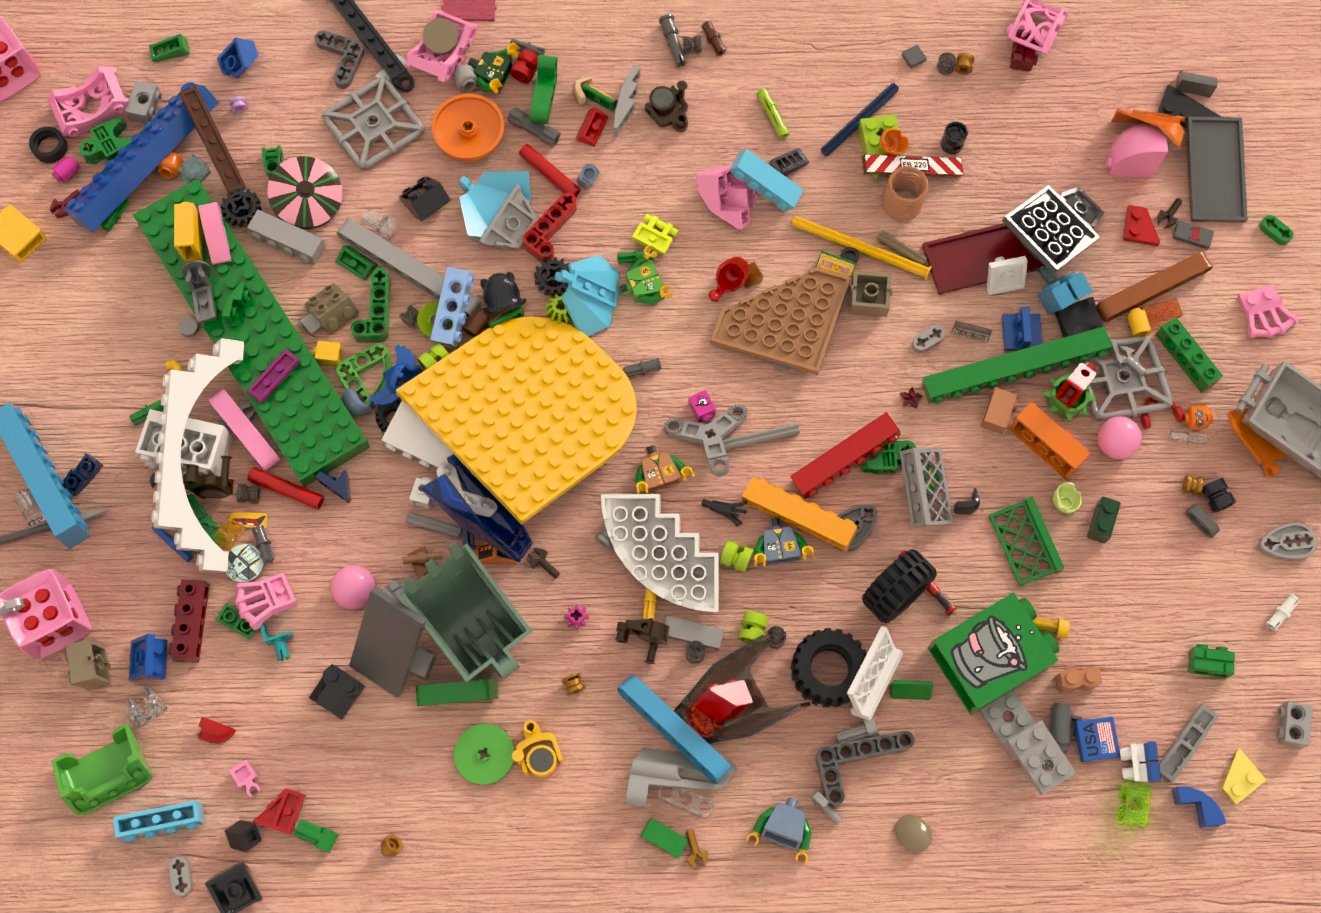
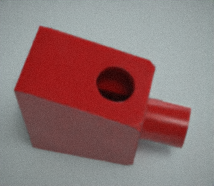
[1055,363,1096,408]

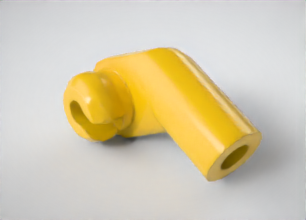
[165,359,183,371]

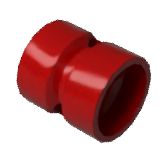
[510,49,538,84]

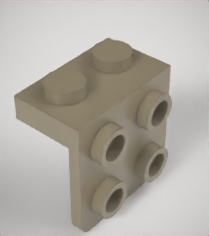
[305,283,359,335]

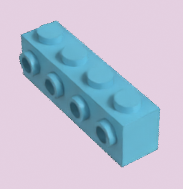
[729,148,803,211]
[113,800,205,843]

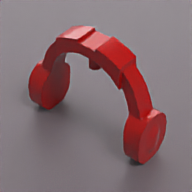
[1140,397,1184,429]

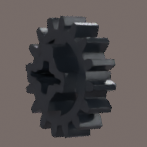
[220,188,262,227]
[534,257,570,297]

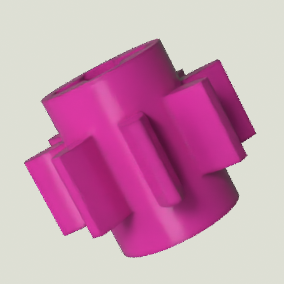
[564,604,589,630]

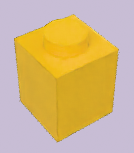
[313,341,343,367]

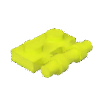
[632,214,679,256]

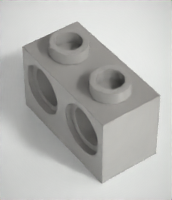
[1276,701,1312,748]

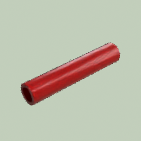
[519,144,581,197]
[247,467,324,510]

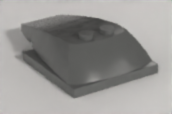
[1002,185,1104,274]

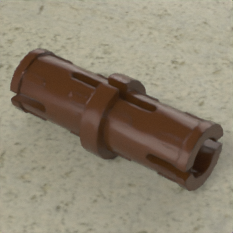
[701,20,727,56]

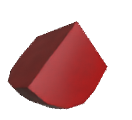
[197,717,236,744]

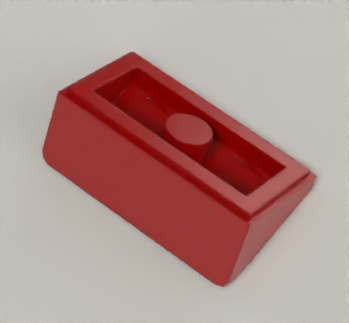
[575,107,609,147]

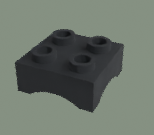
[1055,297,1104,338]

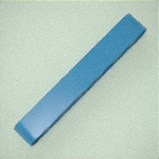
[617,675,731,783]

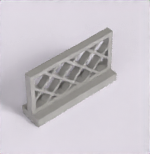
[900,448,953,528]

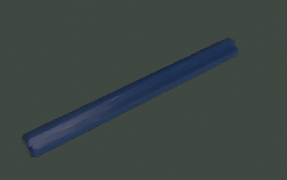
[821,83,899,156]

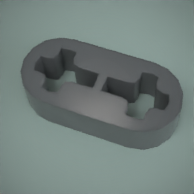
[1185,505,1220,538]

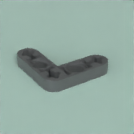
[314,31,365,89]

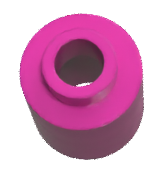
[52,156,80,183]

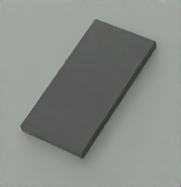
[1186,116,1248,223]
[349,586,426,698]

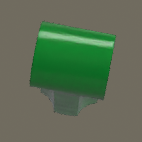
[294,819,339,854]

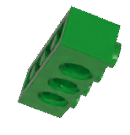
[1155,317,1223,393]

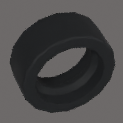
[29,126,67,163]

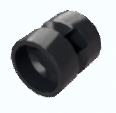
[940,121,968,154]
[1202,478,1236,513]

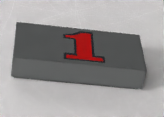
[1173,220,1214,250]

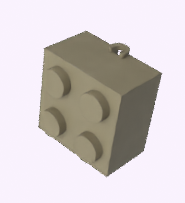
[849,271,893,317]
[65,639,111,690]

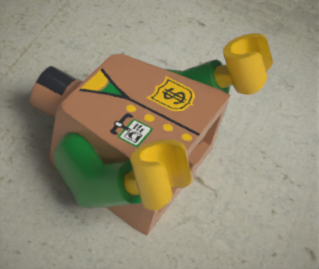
[635,445,694,494]

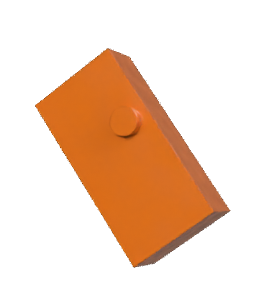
[1009,402,1090,480]

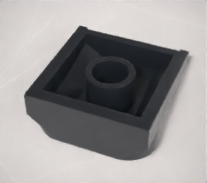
[309,664,365,720]
[205,861,263,913]

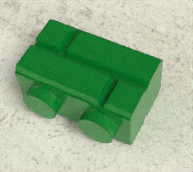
[1188,644,1235,678]

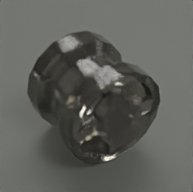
[936,52,956,75]
[399,305,419,329]

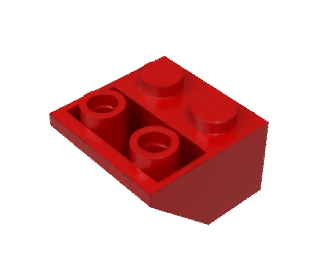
[693,680,753,722]

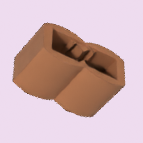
[1055,667,1102,693]

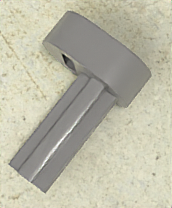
[836,716,879,743]

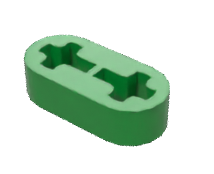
[1259,215,1293,245]

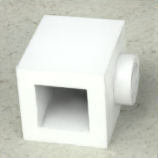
[409,477,437,509]

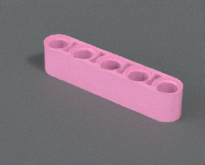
[208,389,281,472]

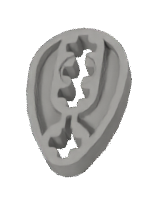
[1258,523,1317,561]

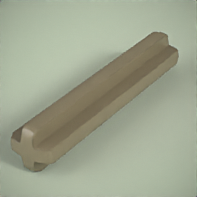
[877,231,927,266]

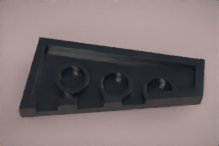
[1157,84,1221,127]

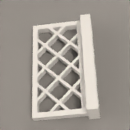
[847,626,903,721]

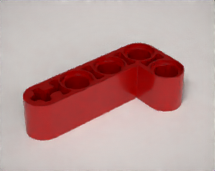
[523,192,577,263]

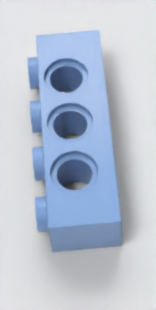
[430,266,474,347]

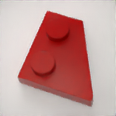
[1123,205,1160,247]
[253,788,306,835]

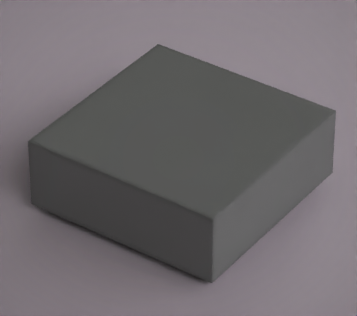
[902,44,926,68]

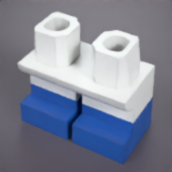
[1120,741,1161,783]

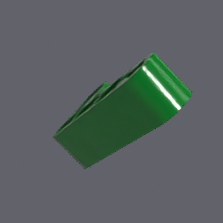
[530,55,557,124]
[350,268,391,343]
[416,679,499,706]

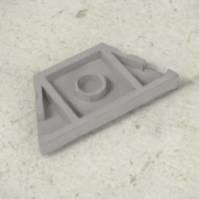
[478,184,538,249]

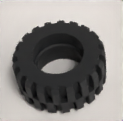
[862,549,937,623]
[791,628,867,708]

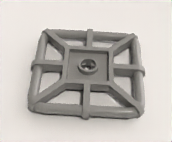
[322,76,425,170]
[1076,336,1173,421]

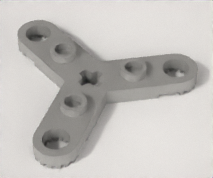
[664,404,747,477]

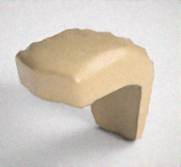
[573,77,592,106]

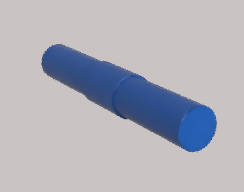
[152,526,193,562]

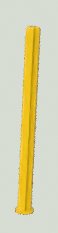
[791,216,931,280]

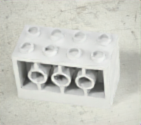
[135,409,233,476]

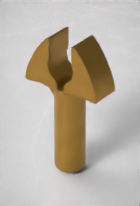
[686,829,708,870]

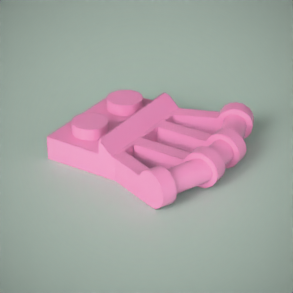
[1237,284,1299,339]
[235,572,297,630]

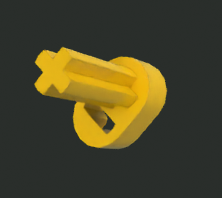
[1033,617,1070,639]

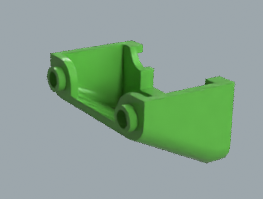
[52,723,152,815]

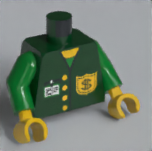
[468,43,520,94]

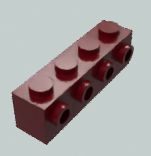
[168,579,210,663]

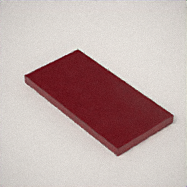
[922,223,1045,295]

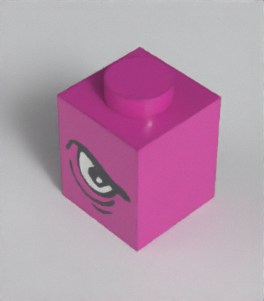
[688,390,716,423]

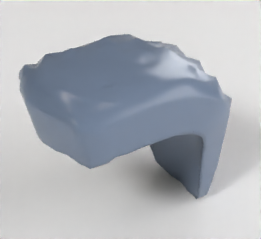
[576,164,600,189]
[342,389,373,416]

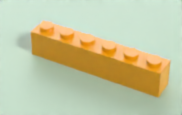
[742,477,857,552]

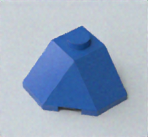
[217,37,258,78]

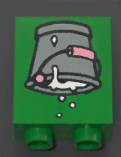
[927,592,1059,715]

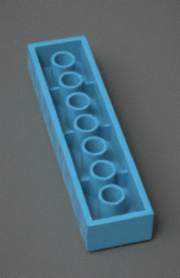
[0,402,90,549]

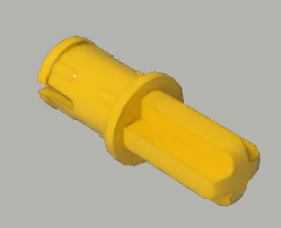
[642,588,658,621]

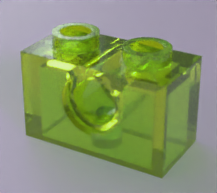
[1116,782,1152,829]

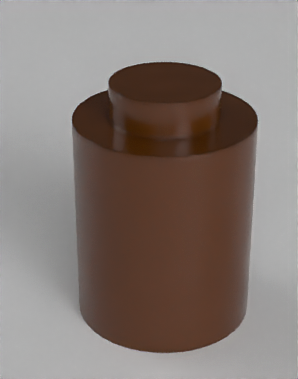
[462,309,490,338]

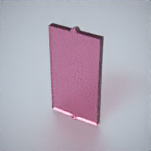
[441,0,497,21]

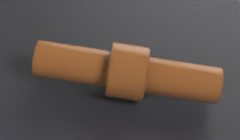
[402,551,443,564]

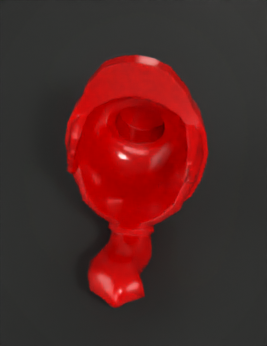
[709,257,749,302]

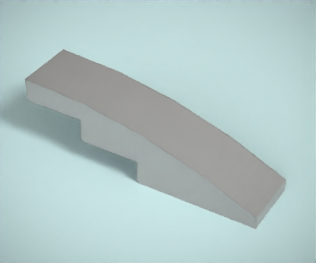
[614,64,640,137]
[1159,703,1219,782]

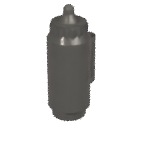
[1050,703,1082,753]

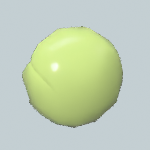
[1052,482,1082,514]

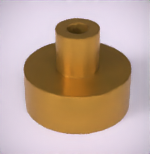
[381,834,403,857]

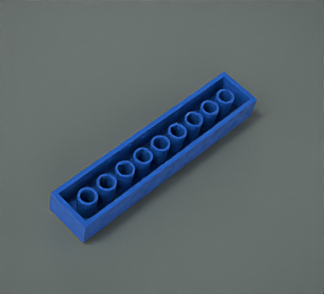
[64,82,219,232]

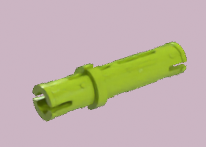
[757,88,790,139]

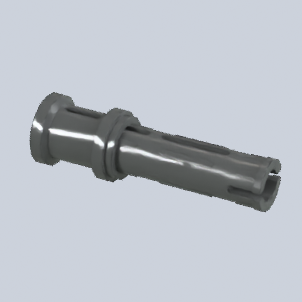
[659,14,687,67]

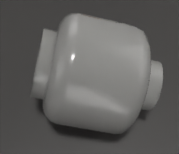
[453,65,478,92]

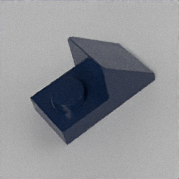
[315,470,351,503]

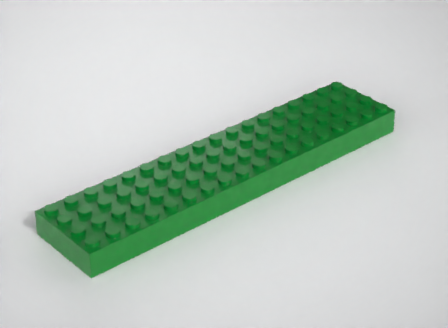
[133,178,370,487]

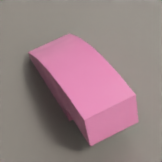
[198,202,232,265]

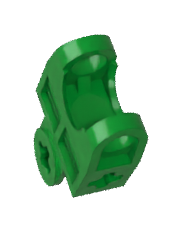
[79,118,132,164]
[860,440,916,475]

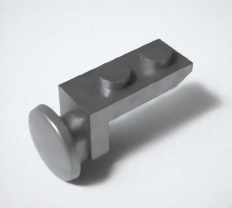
[182,260,217,324]

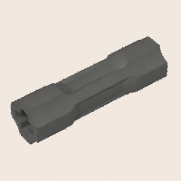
[507,107,561,147]

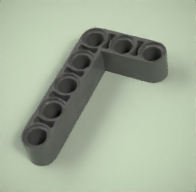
[816,731,915,807]

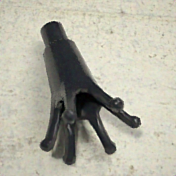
[701,499,747,527]

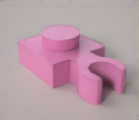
[229,759,262,798]

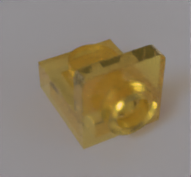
[214,518,246,551]

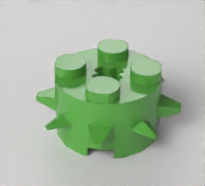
[1043,372,1095,421]

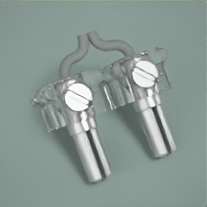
[126,687,168,729]

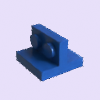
[1001,306,1042,351]
[128,634,167,681]

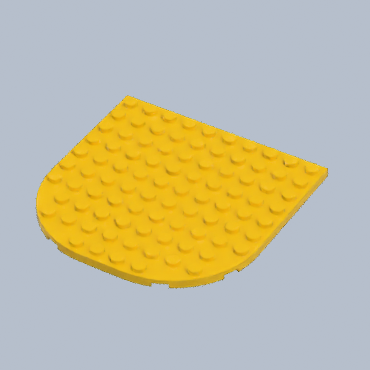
[396,317,637,525]

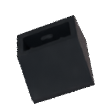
[399,176,451,221]

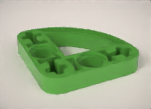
[336,343,392,406]

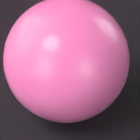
[1097,416,1142,459]
[331,565,376,610]

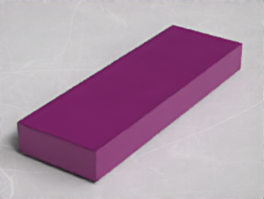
[247,349,300,404]

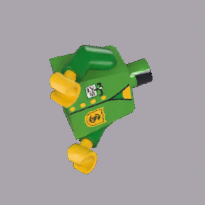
[618,245,673,305]

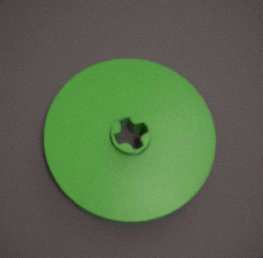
[454,724,515,785]

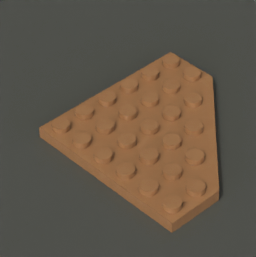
[710,267,851,375]

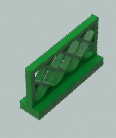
[989,496,1064,586]

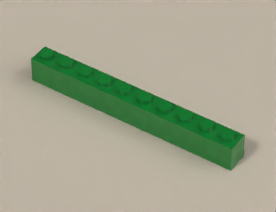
[922,326,1112,404]

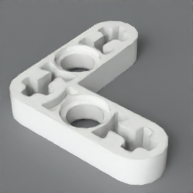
[436,462,497,517]

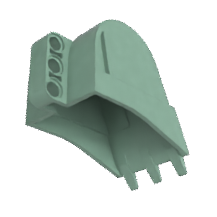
[400,542,532,682]

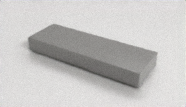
[665,615,724,650]

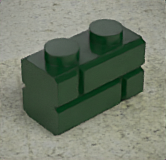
[1087,496,1121,543]

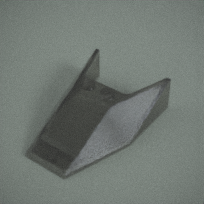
[674,634,811,744]

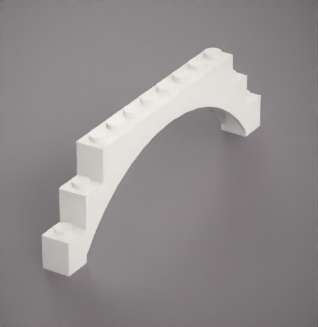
[151,338,244,573]

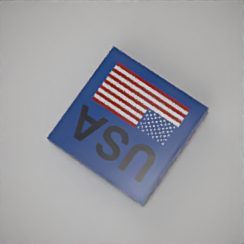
[1074,717,1121,762]

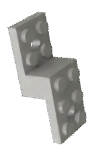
[979,690,1076,795]

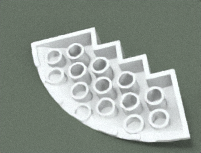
[601,494,719,612]

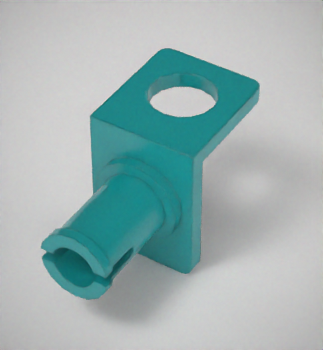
[260,622,294,661]

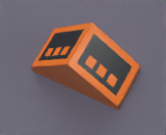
[477,539,516,564]

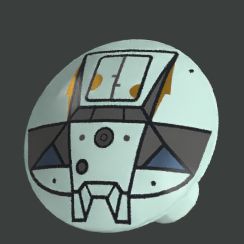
[226,544,264,583]

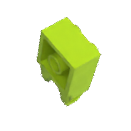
[858,114,905,180]

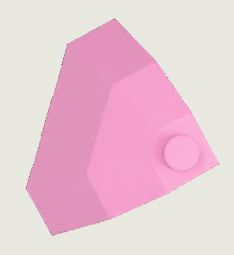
[696,165,757,229]

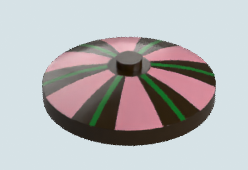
[267,156,342,229]

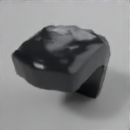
[953,488,980,515]

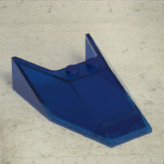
[420,454,533,562]

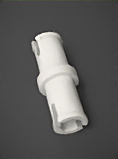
[1265,594,1300,631]

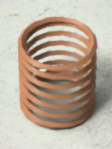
[882,166,929,221]

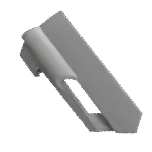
[625,747,738,807]

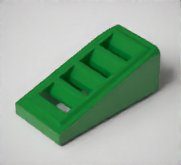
[149,33,190,62]

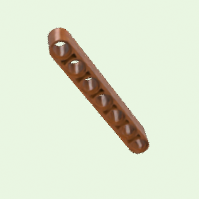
[1096,251,1213,322]

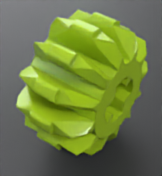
[546,292,571,324]

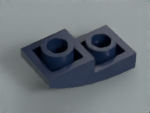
[62,454,103,496]

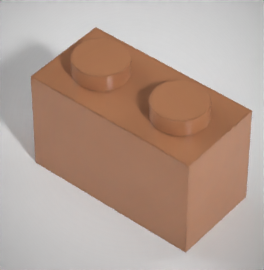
[981,387,1018,434]

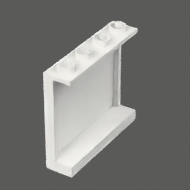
[382,401,458,472]

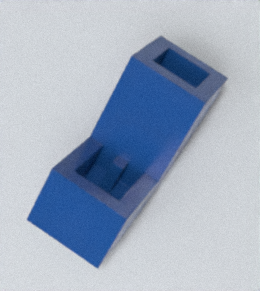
[1172,787,1226,828]

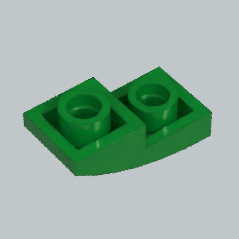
[222,282,250,324]
[215,603,255,640]
[640,818,688,858]

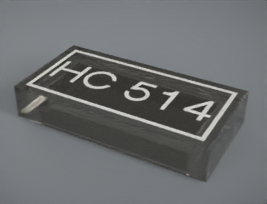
[951,321,992,343]

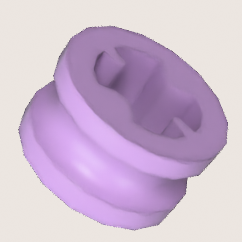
[229,97,248,113]

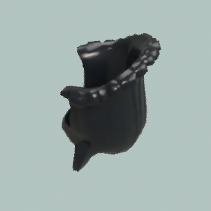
[480,272,526,314]

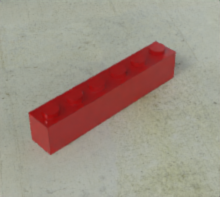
[790,412,901,499]

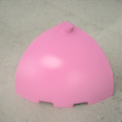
[1106,123,1168,178]

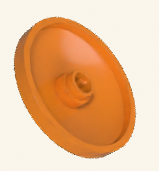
[432,94,505,162]

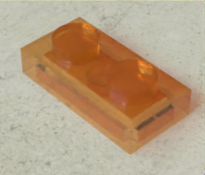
[1140,298,1183,325]

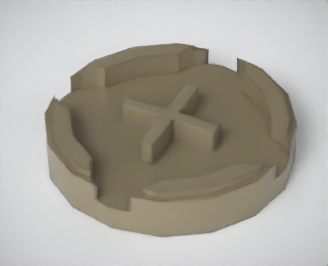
[423,18,459,54]

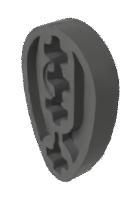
[834,505,877,551]

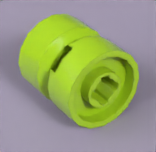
[417,342,449,371]
[719,540,754,573]
[738,611,769,645]

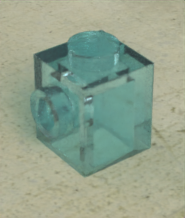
[179,154,211,184]

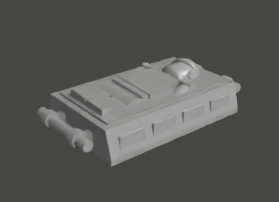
[1236,361,1321,478]

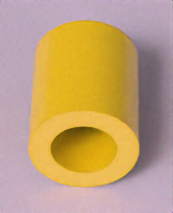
[1127,308,1152,337]

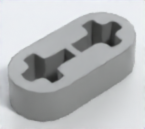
[912,325,945,353]
[169,856,193,897]

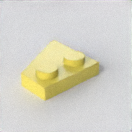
[1220,749,1266,805]

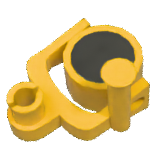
[512,720,564,778]

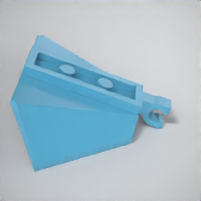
[459,171,531,239]
[555,255,619,337]

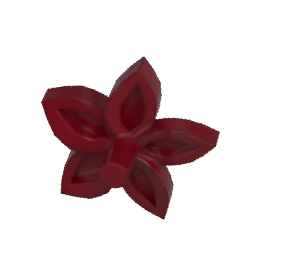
[900,387,923,408]

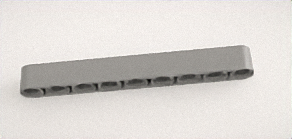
[337,218,481,318]

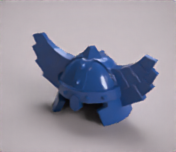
[369,344,422,406]

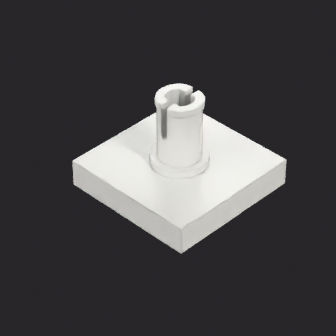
[986,256,1027,295]

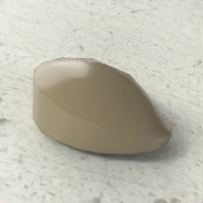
[895,815,932,852]

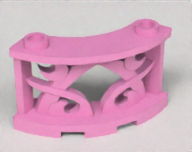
[1006,0,1069,56]
[406,10,478,82]
[47,67,129,137]

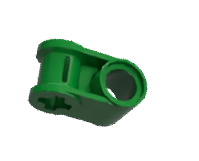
[262,145,283,179]

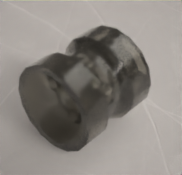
[683,35,702,54]
[236,484,261,504]
[765,626,786,649]
[685,641,705,664]

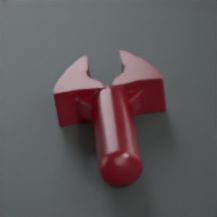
[50,189,80,218]

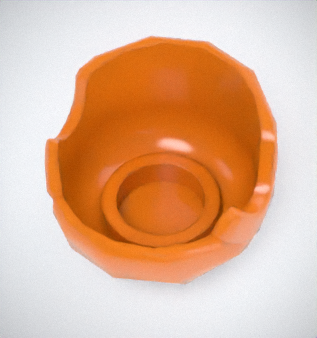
[879,128,909,156]

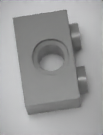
[125,80,162,124]

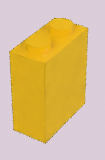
[174,202,203,262]
[0,204,47,263]

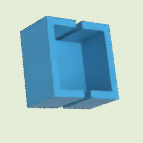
[1037,272,1093,314]

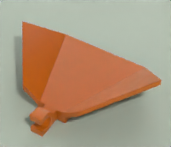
[1111,108,1185,147]
[1227,408,1288,477]

